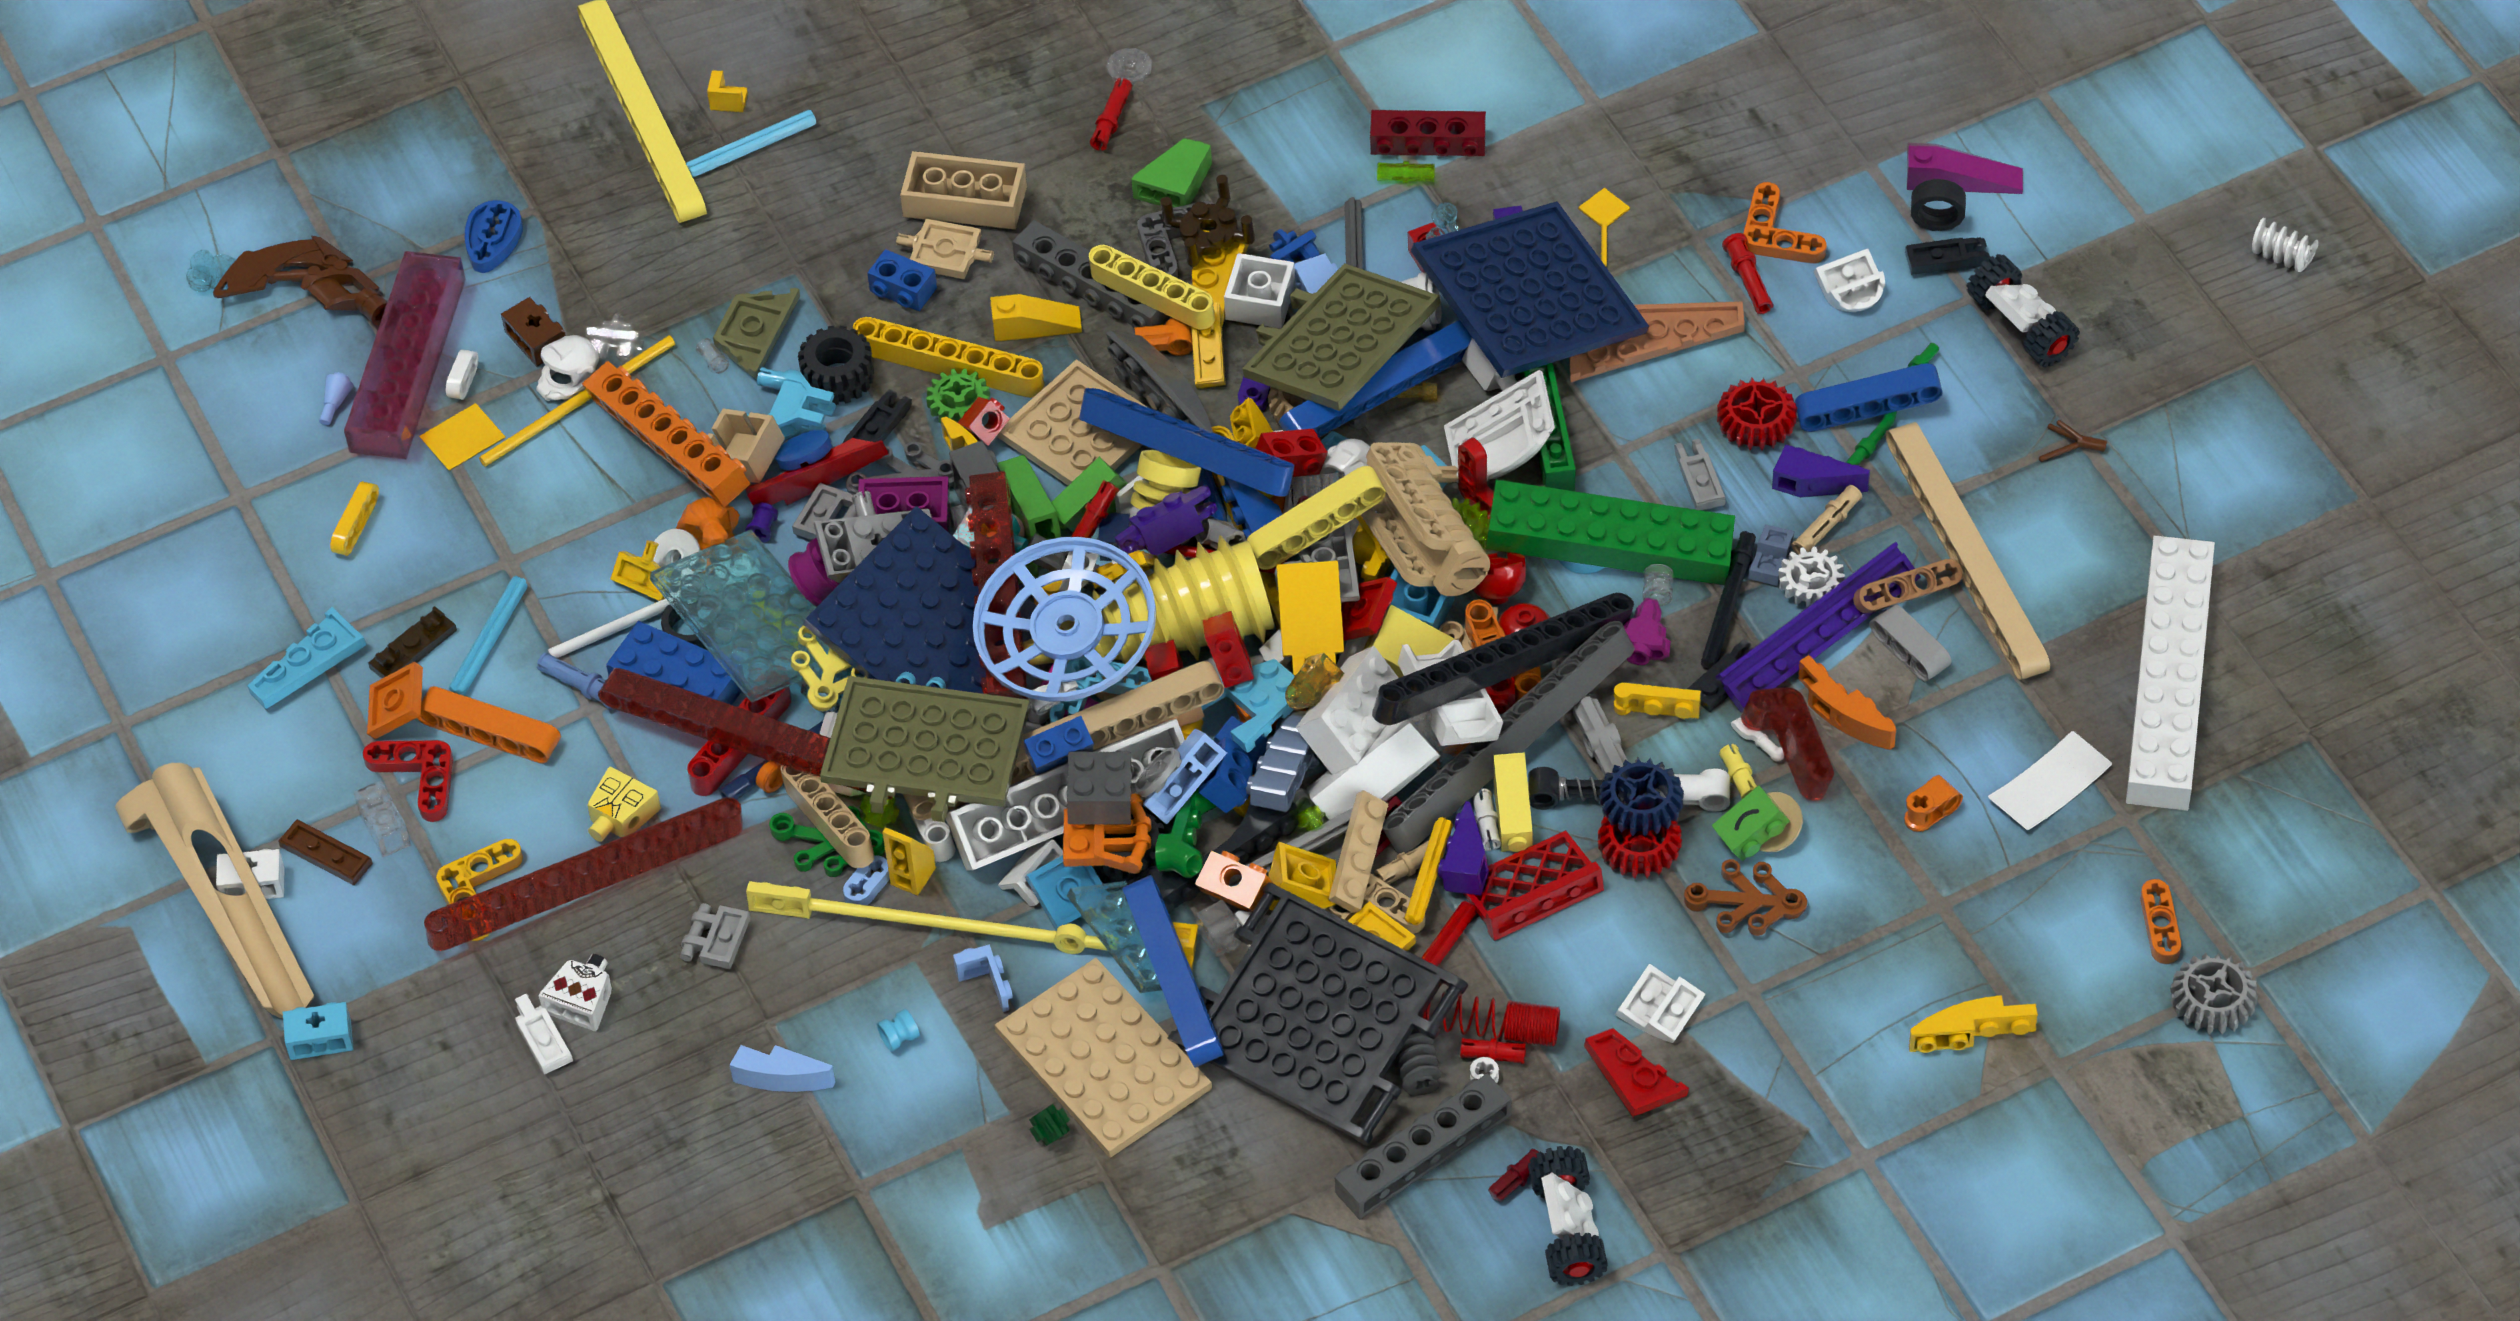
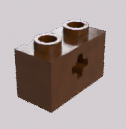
[501,297,566,367]

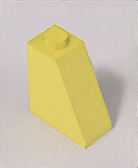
[1493,752,1533,852]

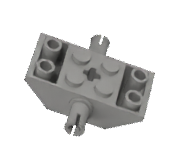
[813,491,932,583]

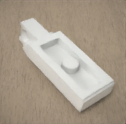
[515,994,573,1075]

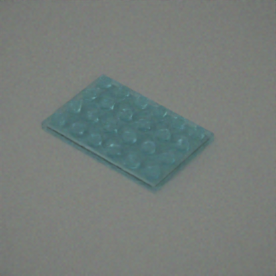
[650,530,841,702]

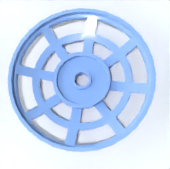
[973,537,1156,702]

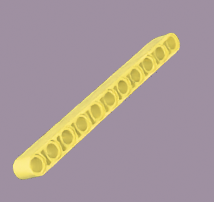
[577,0,707,224]

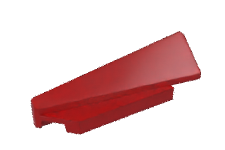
[745,438,889,506]

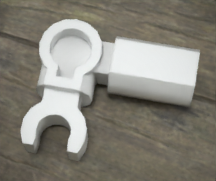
[1028,681,1079,725]

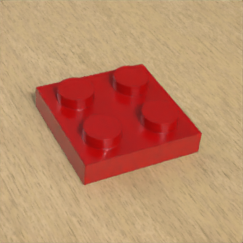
[1341,577,1397,641]

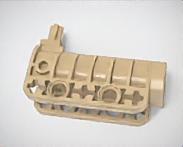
[1361,443,1490,596]

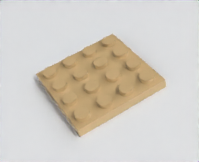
[997,359,1147,486]

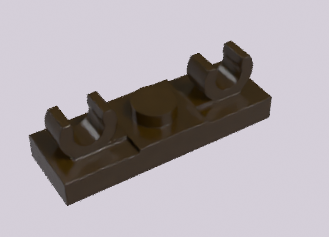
[368,606,457,678]

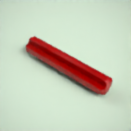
[1421,901,1476,966]

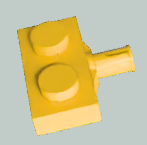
[610,540,675,601]

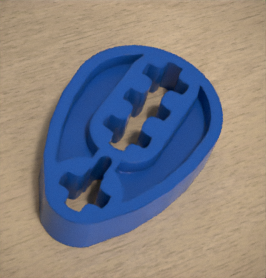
[465,200,523,273]

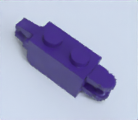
[1114,486,1218,556]

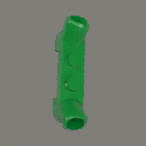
[1155,786,1217,878]

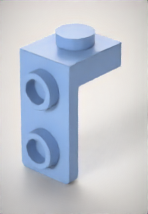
[953,944,1013,1012]

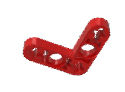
[1458,437,1494,521]
[363,740,453,822]

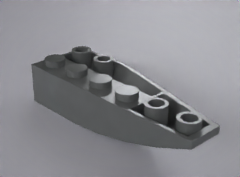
[1106,330,1213,432]

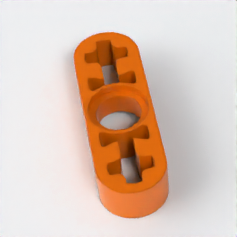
[2140,879,2181,964]

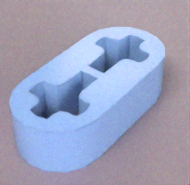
[843,855,890,906]

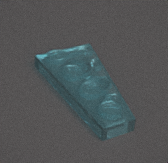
[1067,881,1162,993]

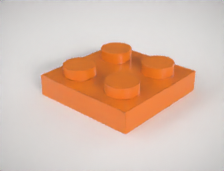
[367,662,423,739]

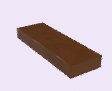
[278,819,373,885]

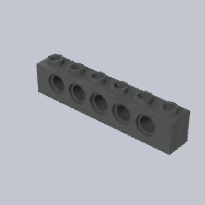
[1012,220,1170,328]
[1335,1073,1512,1220]

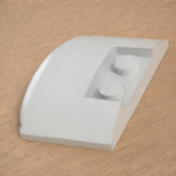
[1444,370,1555,483]

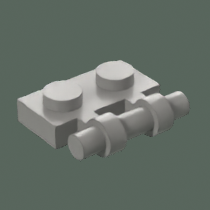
[680,903,751,969]

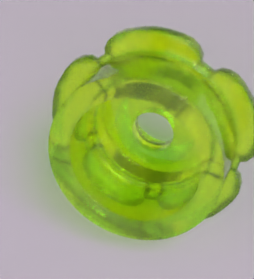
[1296,805,1326,832]

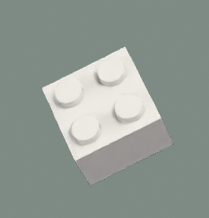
[1224,253,1296,329]

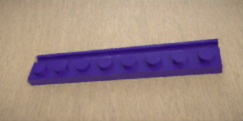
[1715,542,1921,713]

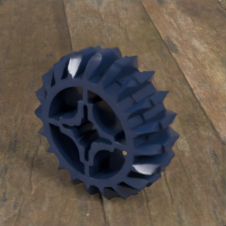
[1599,757,1684,837]

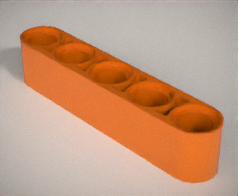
[417,686,561,763]

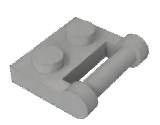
[792,483,857,540]

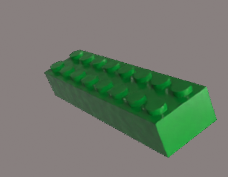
[1486,480,1735,585]

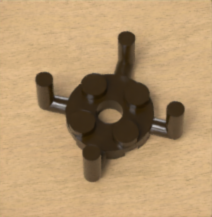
[1160,175,1255,267]

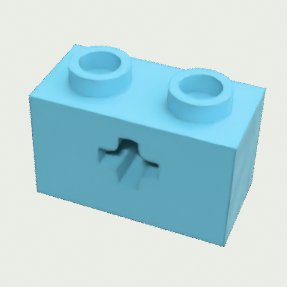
[283,1002,353,1060]

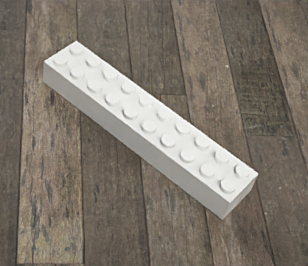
[2126,535,2215,811]

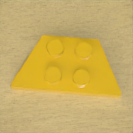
[1093,550,1159,590]

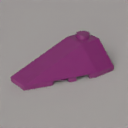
[1906,143,2023,194]

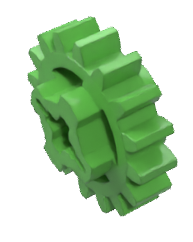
[926,368,990,423]

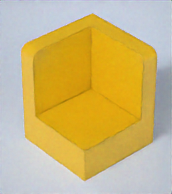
[707,70,748,112]

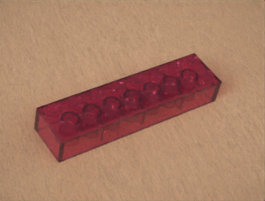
[344,251,466,459]

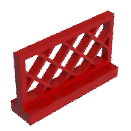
[1463,830,1604,941]

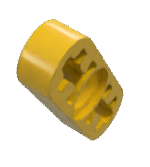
[330,481,379,556]

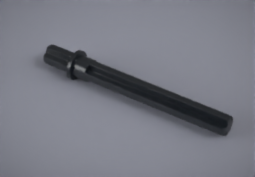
[1701,531,1756,669]

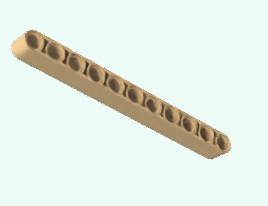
[1886,422,2050,680]
[903,661,1224,820]

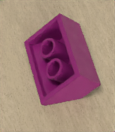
[857,476,950,533]

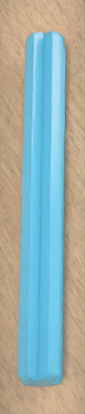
[686,110,816,178]
[449,576,528,696]

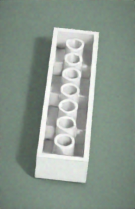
[946,719,1185,871]

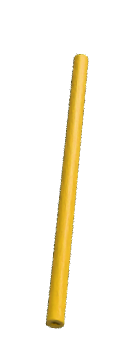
[479,335,675,467]

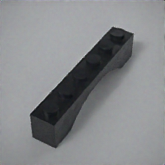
[1127,802,1299,915]

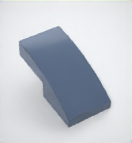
[1748,524,1795,586]

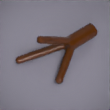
[2039,420,2107,462]

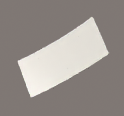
[1988,731,2112,830]

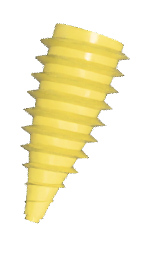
[1019,535,1274,665]

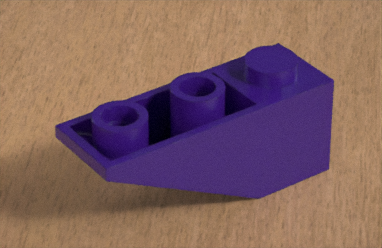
[1772,444,1870,498]
[1438,801,1489,895]

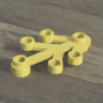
[791,626,866,711]

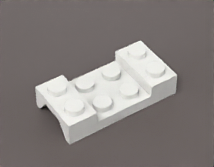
[1398,640,1503,746]

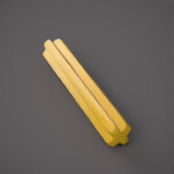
[1405,817,1453,926]

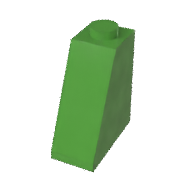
[1132,138,1212,208]
[1051,456,1128,532]

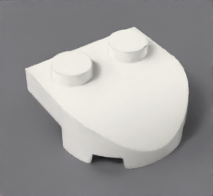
[1813,248,1885,312]

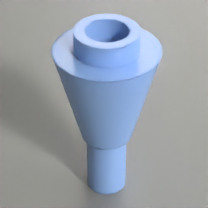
[319,372,354,426]

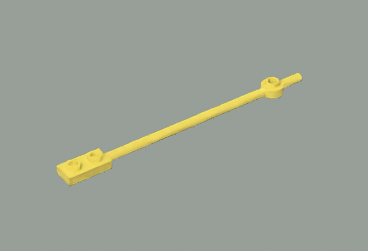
[746,881,1118,954]

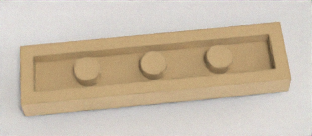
[1329,790,1388,913]

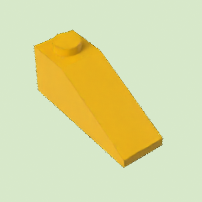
[990,294,1082,342]
[882,827,936,896]

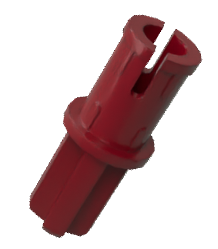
[1488,1148,1539,1202]

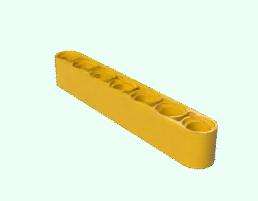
[853,317,1045,398]

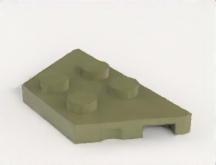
[713,288,800,379]

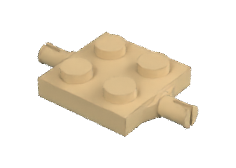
[896,219,994,279]

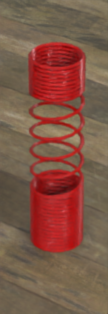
[1422,991,1560,1047]

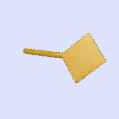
[1578,188,1630,266]

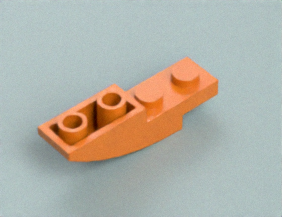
[1798,655,1896,750]

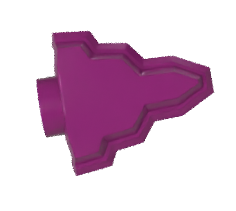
[1623,598,1671,665]

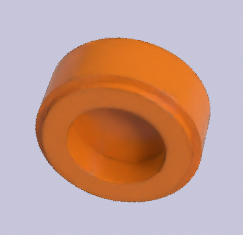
[756,761,784,793]

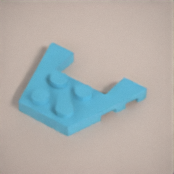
[1201,659,1309,753]

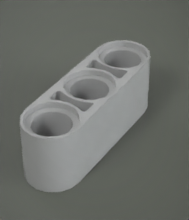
[1870,604,1952,682]

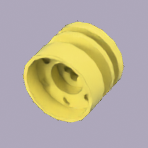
[1130,450,1201,510]

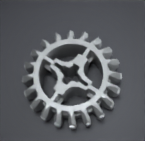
[2170,952,2258,1035]

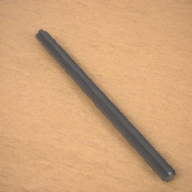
[1344,197,1366,430]

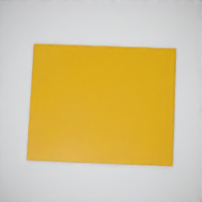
[419,403,505,470]

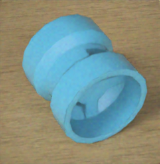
[876,1009,920,1051]

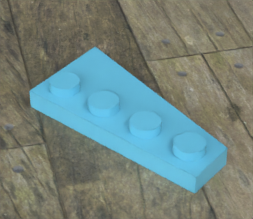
[247,607,366,709]

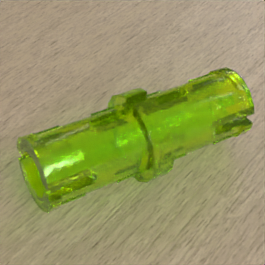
[1377,161,1435,184]

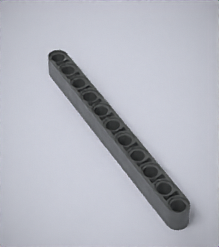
[1382,621,1635,853]

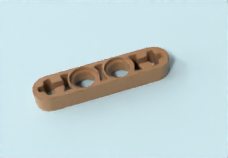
[1853,559,1963,613]

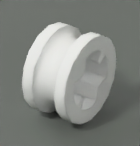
[1470,1057,1499,1083]

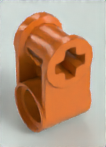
[1465,599,1505,649]
[1904,775,1963,832]

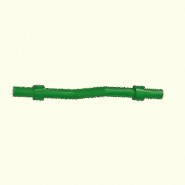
[1845,343,1939,465]

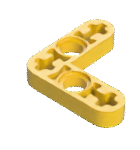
[436,839,523,941]

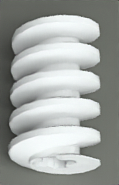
[2252,218,2319,272]

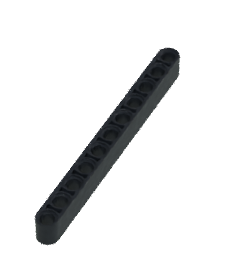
[1372,592,1634,725]

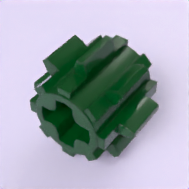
[1029,1104,1071,1146]

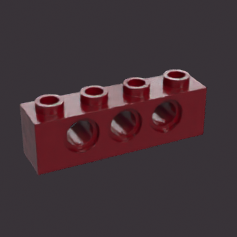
[1370,110,1486,157]

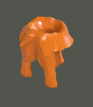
[675,497,747,577]

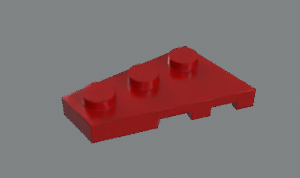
[1584,1028,1689,1117]

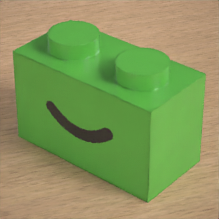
[1711,785,1790,861]

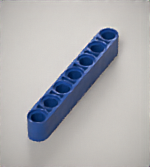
[1123,875,1224,1068]

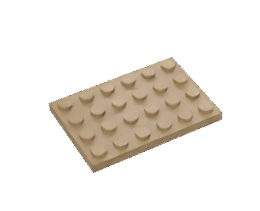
[995,958,1212,1158]

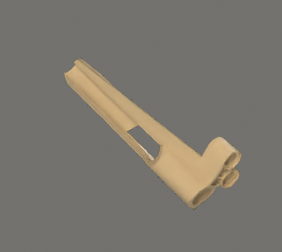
[115,763,314,1019]

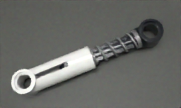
[1528,767,1730,812]

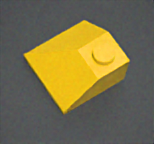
[1268,842,1337,910]

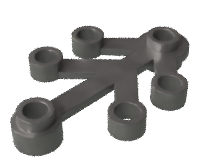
[846,442,953,495]

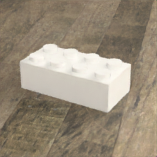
[1295,646,1399,775]

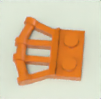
[1063,793,1152,874]

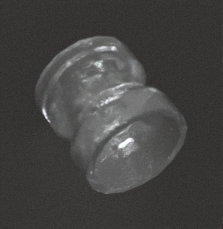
[1643,564,1674,606]

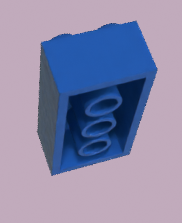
[606,621,745,730]

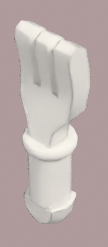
[1731,714,1784,762]

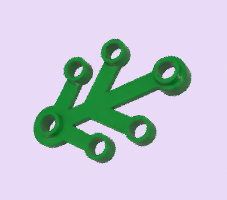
[769,806,885,877]

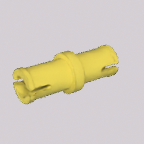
[1719,744,1757,799]

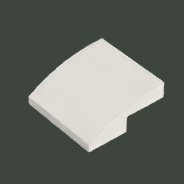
[1615,964,1706,1043]

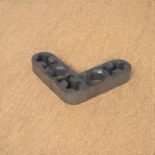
[1137,201,1215,278]

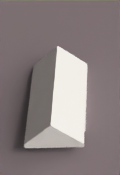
[1307,718,1440,820]

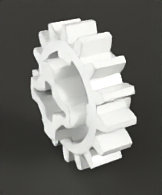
[1778,547,1845,607]

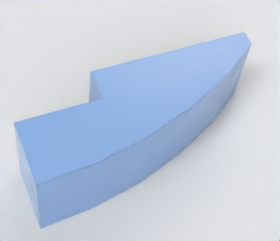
[730,1045,835,1092]

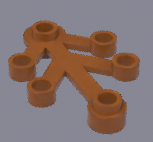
[1684,859,1807,936]

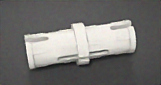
[1472,789,1501,851]

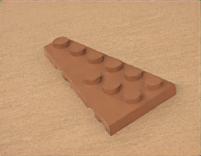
[1569,301,1744,383]

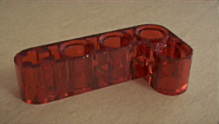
[1741,687,1834,801]

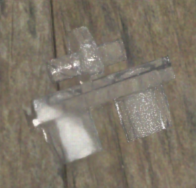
[586,313,644,362]

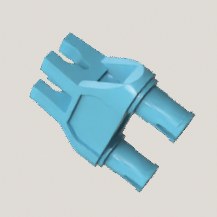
[746,367,836,440]

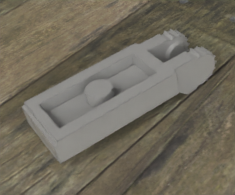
[1674,439,1725,510]

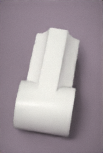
[909,811,956,862]

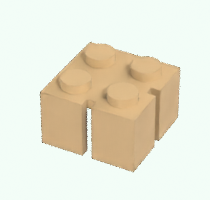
[708,408,785,484]

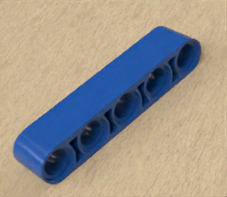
[1795,363,1943,432]

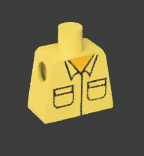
[587,766,661,842]

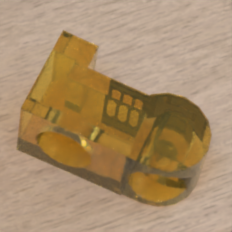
[1285,653,1345,710]

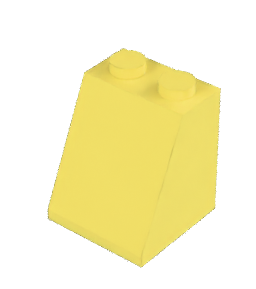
[1363,605,1454,678]

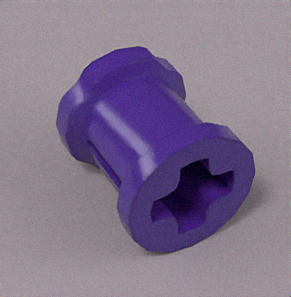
[745,503,779,543]

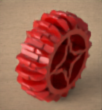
[1717,377,1797,451]
[1598,817,1682,879]

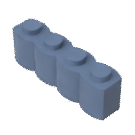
[1246,709,1315,812]

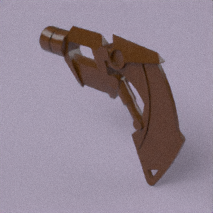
[213,236,393,326]

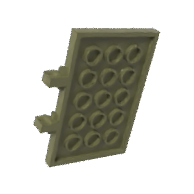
[1242,263,1441,411]
[820,676,1030,822]

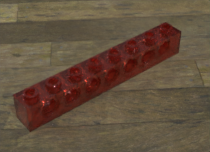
[965,471,1028,700]

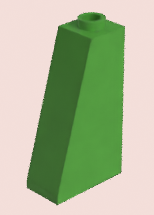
[997,455,1061,568]

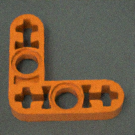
[1743,182,1827,263]

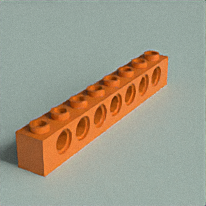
[582,361,750,508]

